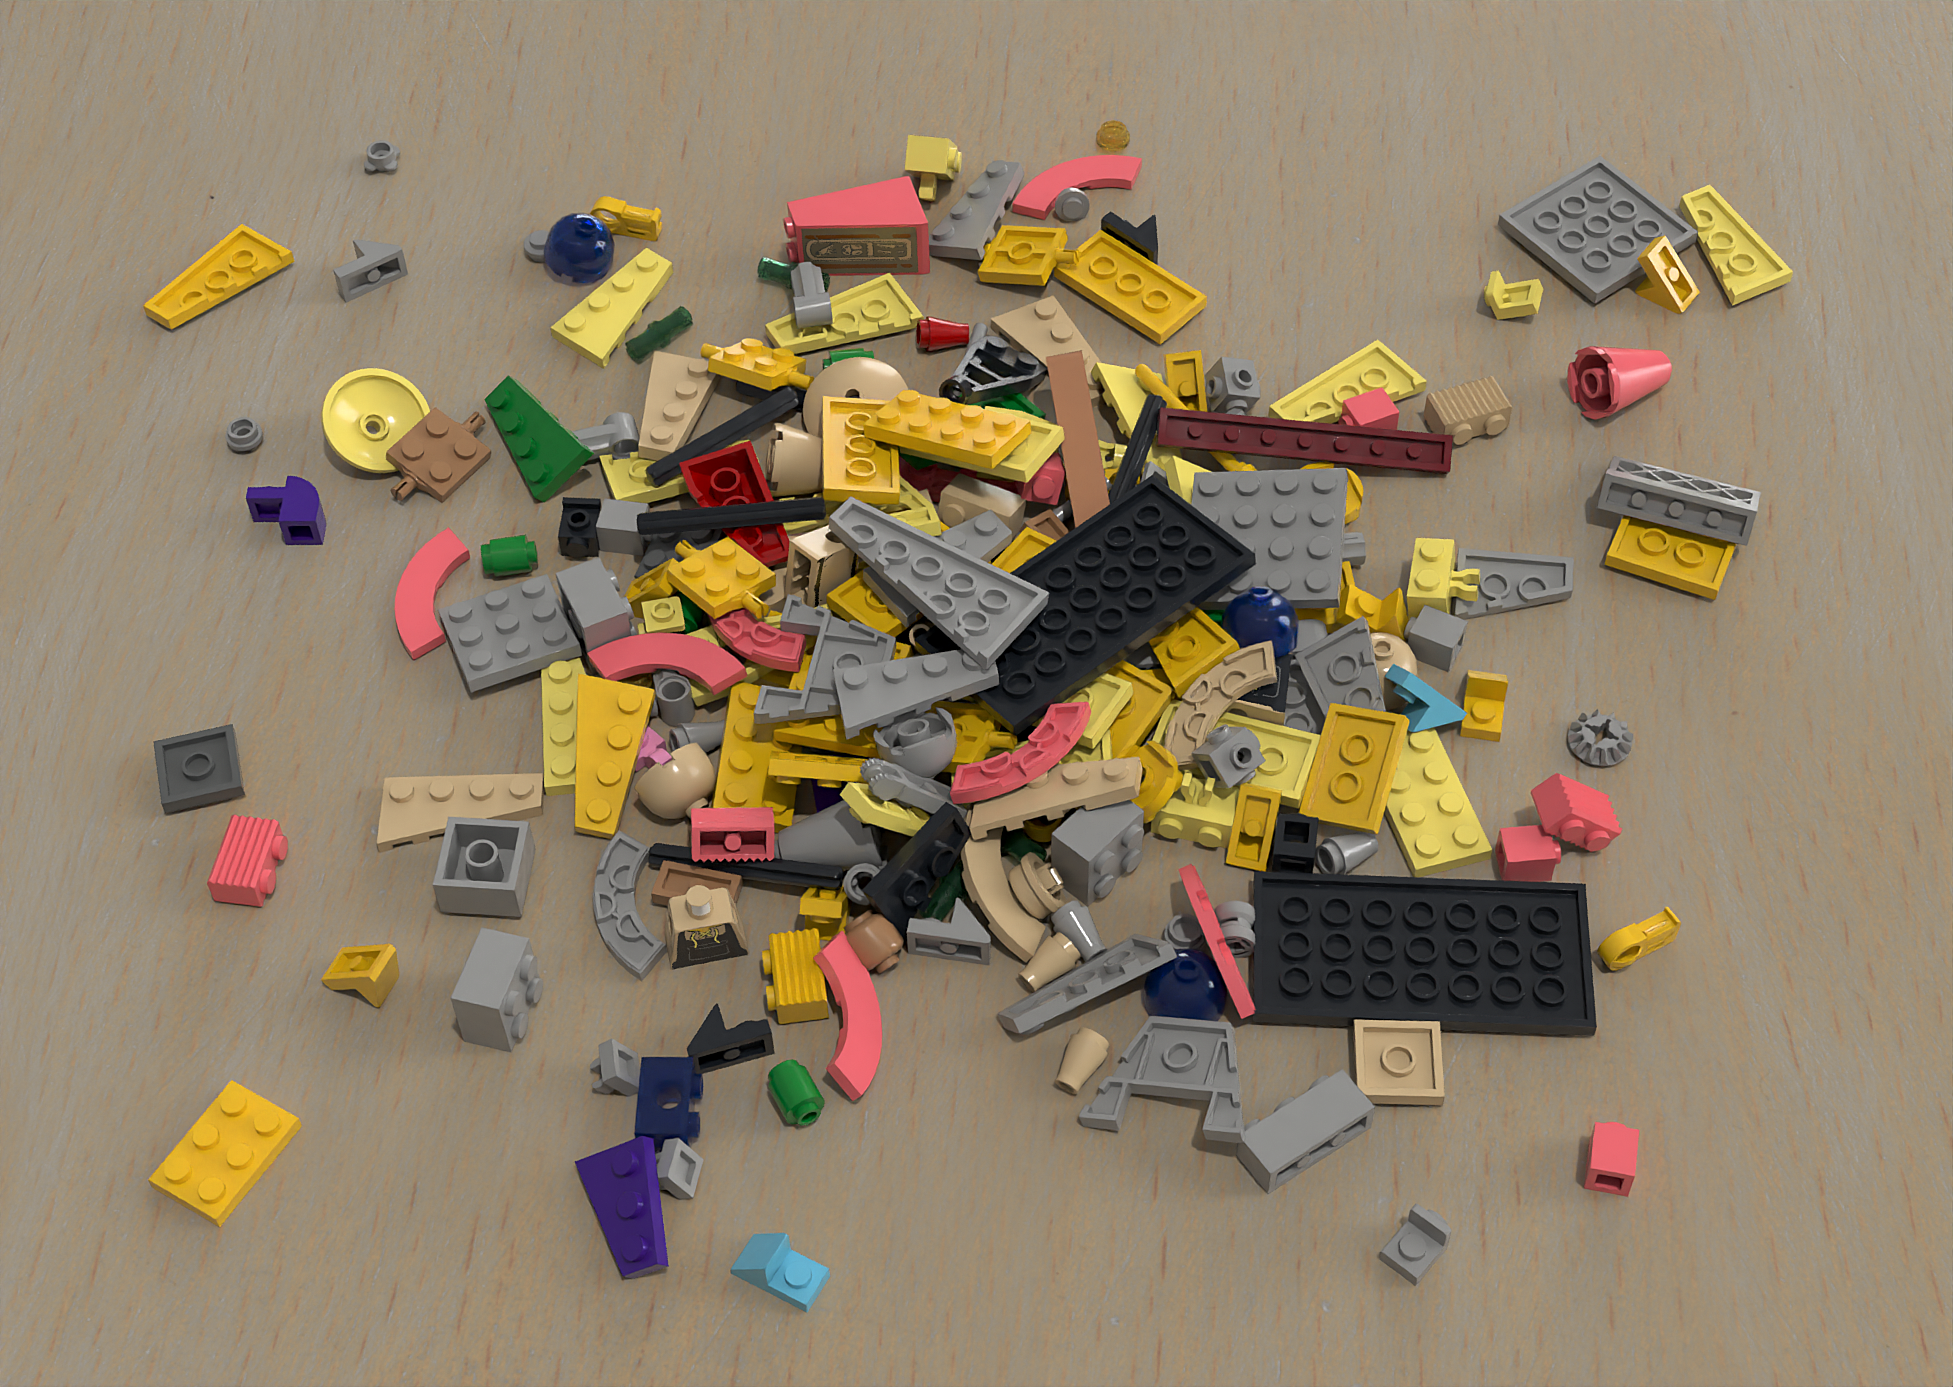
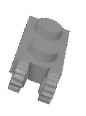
[860,758,967,818]

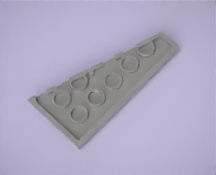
[829,497,1049,670]

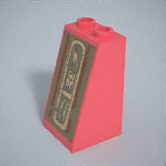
[783,176,930,276]

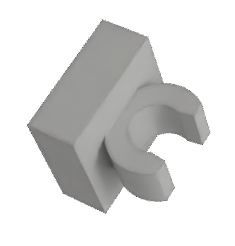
[590,1039,642,1097]
[655,1138,704,1200]

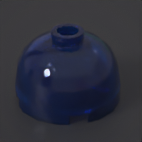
[543,212,615,284]
[1220,586,1299,658]
[1143,948,1228,1021]

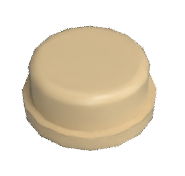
[1009,852,1067,919]

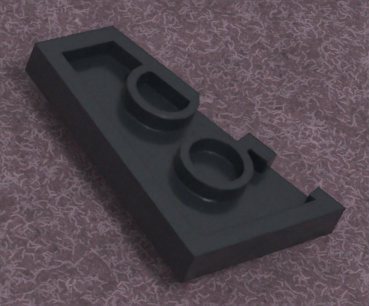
[862,802,971,944]

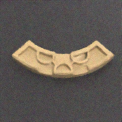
[1164,641,1277,771]
[961,802,1046,962]

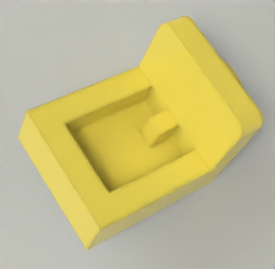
[1484,270,1543,320]
[637,596,685,635]

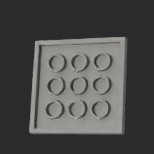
[1498,156,1698,303]
[1191,468,1348,610]

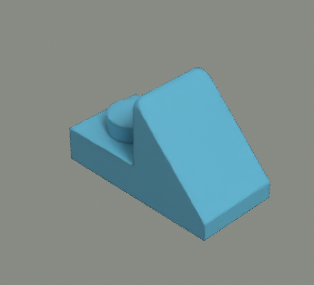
[1384,664,1467,732]
[730,1233,830,1313]

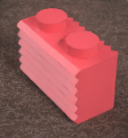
[1531,773,1622,852]
[691,807,775,862]
[207,814,288,907]

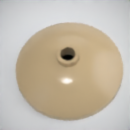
[803,357,908,438]

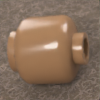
[843,909,904,974]

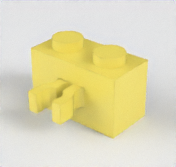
[905,135,962,201]
[1407,538,1480,620]
[1151,772,1240,849]

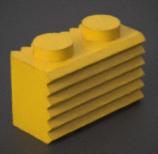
[762,928,829,1024]

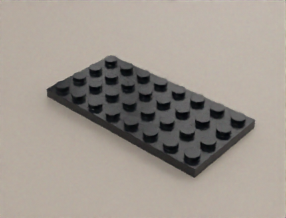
[914,475,1256,736]
[1253,871,1597,1036]

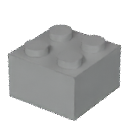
[556,557,637,675]
[1051,800,1144,907]
[433,817,536,917]
[451,927,543,1052]

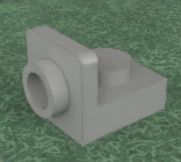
[1380,1204,1452,1286]

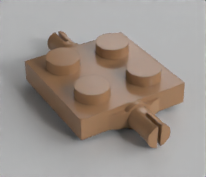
[386,407,491,503]

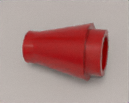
[916,316,969,352]

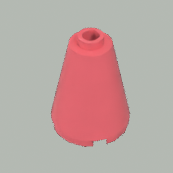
[1567,346,1672,420]

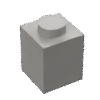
[596,499,654,556]
[1403,605,1468,672]

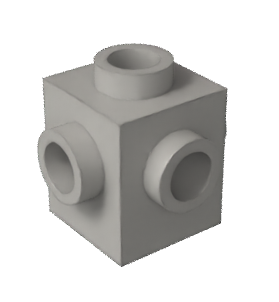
[1205,356,1261,415]
[1191,724,1266,788]

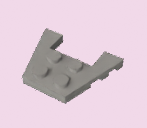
[754,594,896,724]
[1079,1016,1245,1143]

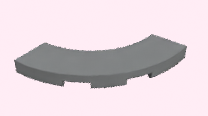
[593,830,667,981]

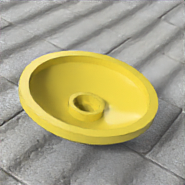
[321,368,430,473]

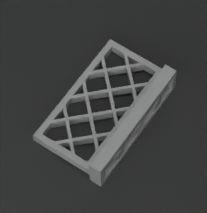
[1597,456,1761,546]

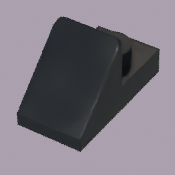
[1101,211,1158,265]
[687,1003,775,1076]

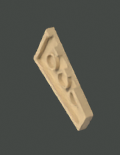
[991,295,1106,408]
[638,350,722,461]
[969,757,1143,840]
[377,773,545,853]

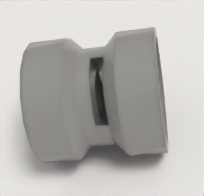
[1214,901,1255,958]

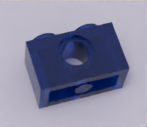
[634,1057,704,1154]

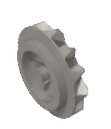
[1568,709,1633,766]

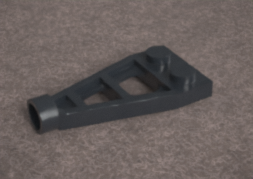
[939,335,1048,405]

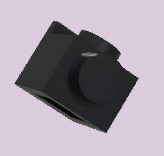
[558,497,602,558]
[1272,813,1319,873]

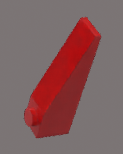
[679,441,790,567]

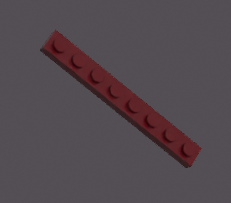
[1156,407,1453,474]

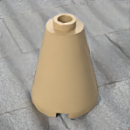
[765,423,823,498]

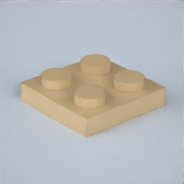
[1353,1020,1445,1105]

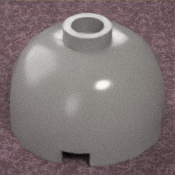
[873,707,957,779]

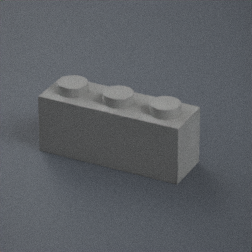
[1236,1069,1375,1194]

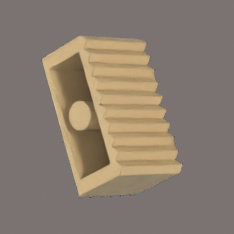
[1424,375,1512,445]

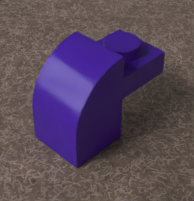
[246,476,326,545]

